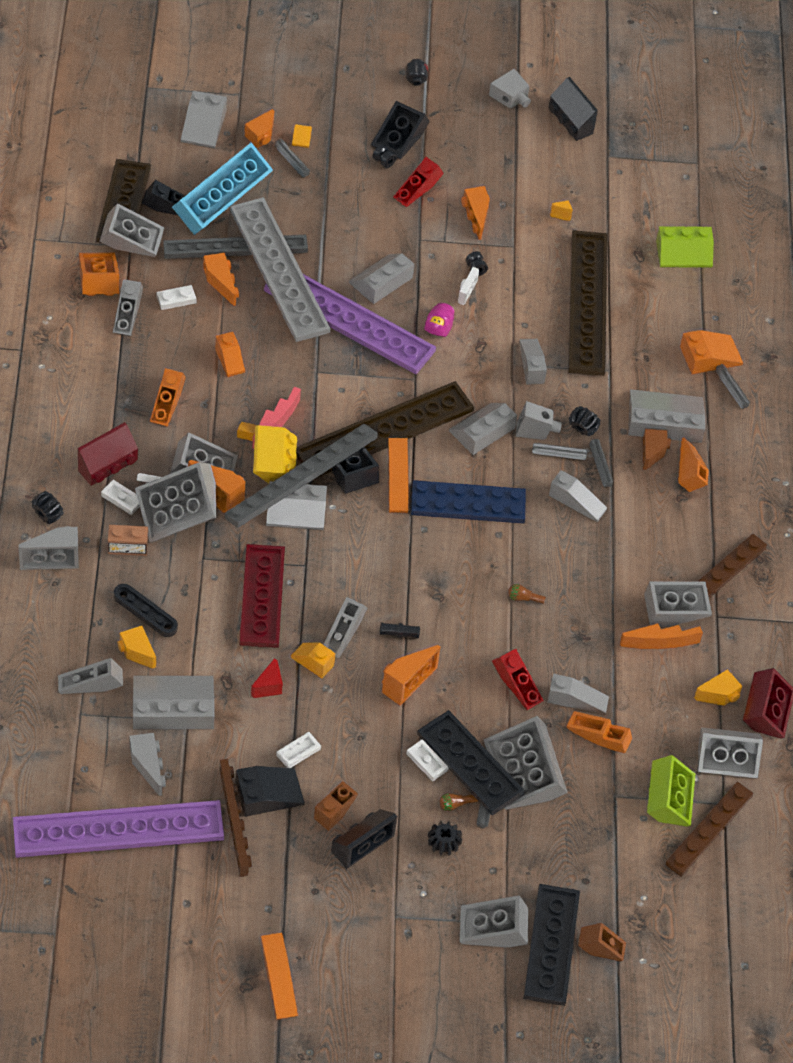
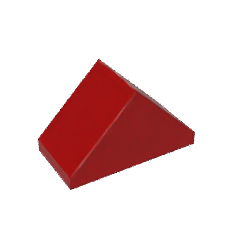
[251,658,283,698]

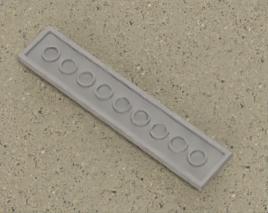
[230,197,330,342]

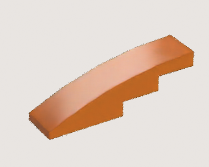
[388,438,408,513]
[620,623,703,649]
[261,933,298,1020]

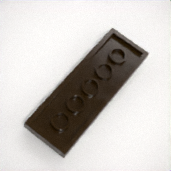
[96,159,151,243]

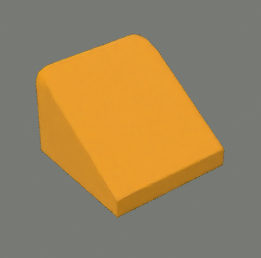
[292,124,312,148]
[550,200,573,221]
[237,422,258,441]

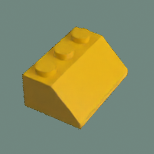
[253,425,297,484]

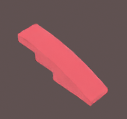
[252,387,301,449]

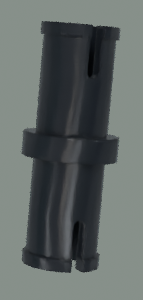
[379,622,420,639]

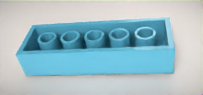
[172,143,273,235]

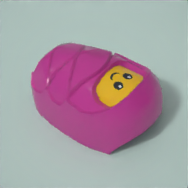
[424,303,455,337]

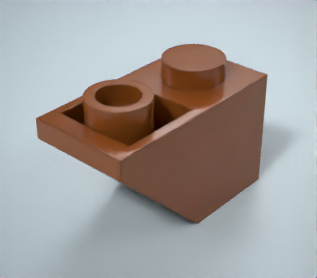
[314,781,358,831]

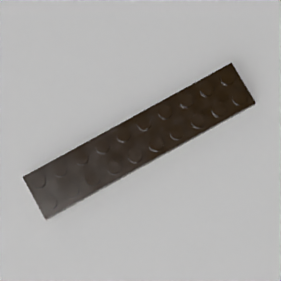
[568,230,607,376]
[296,381,474,478]

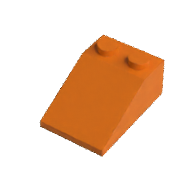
[79,252,119,296]
[680,330,743,374]
[188,460,246,514]
[382,645,441,706]

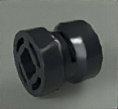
[372,144,397,169]
[465,251,488,276]

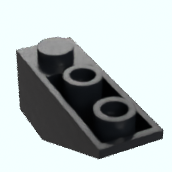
[142,179,185,215]

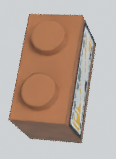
[108,525,148,556]

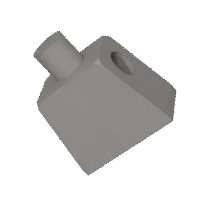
[489,69,531,108]
[515,401,562,440]

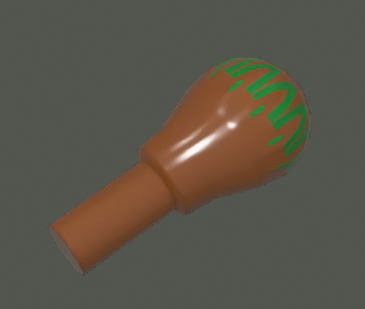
[508,584,546,604]
[439,793,478,811]

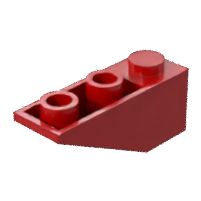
[393,157,444,207]
[492,649,544,710]

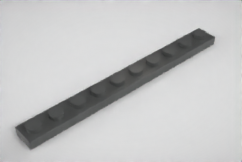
[225,424,377,528]

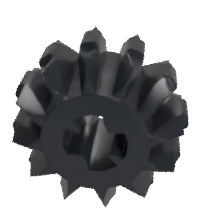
[568,406,601,437]
[31,491,64,524]
[428,821,462,856]

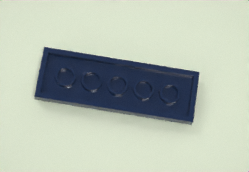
[411,480,526,524]

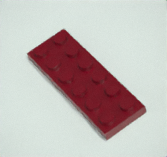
[239,544,285,648]

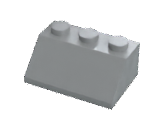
[349,253,414,304]
[449,403,517,455]
[266,482,327,530]
[698,727,763,778]

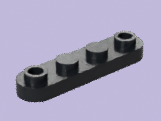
[114,584,178,637]

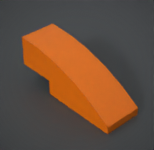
[566,711,632,754]

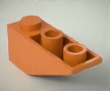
[461,186,490,240]
[203,253,239,306]
[150,368,186,427]
[678,437,709,492]

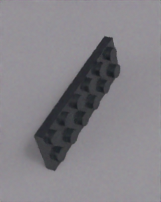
[417,710,524,816]
[523,884,580,1006]

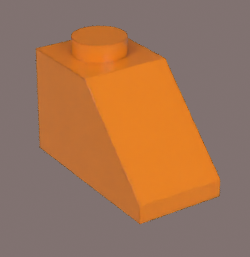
[244,109,275,148]
[215,332,245,377]

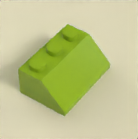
[656,226,714,268]
[647,755,696,827]

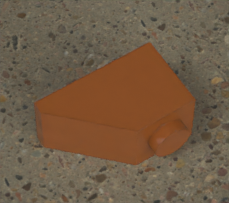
[642,429,671,470]
[578,923,626,961]

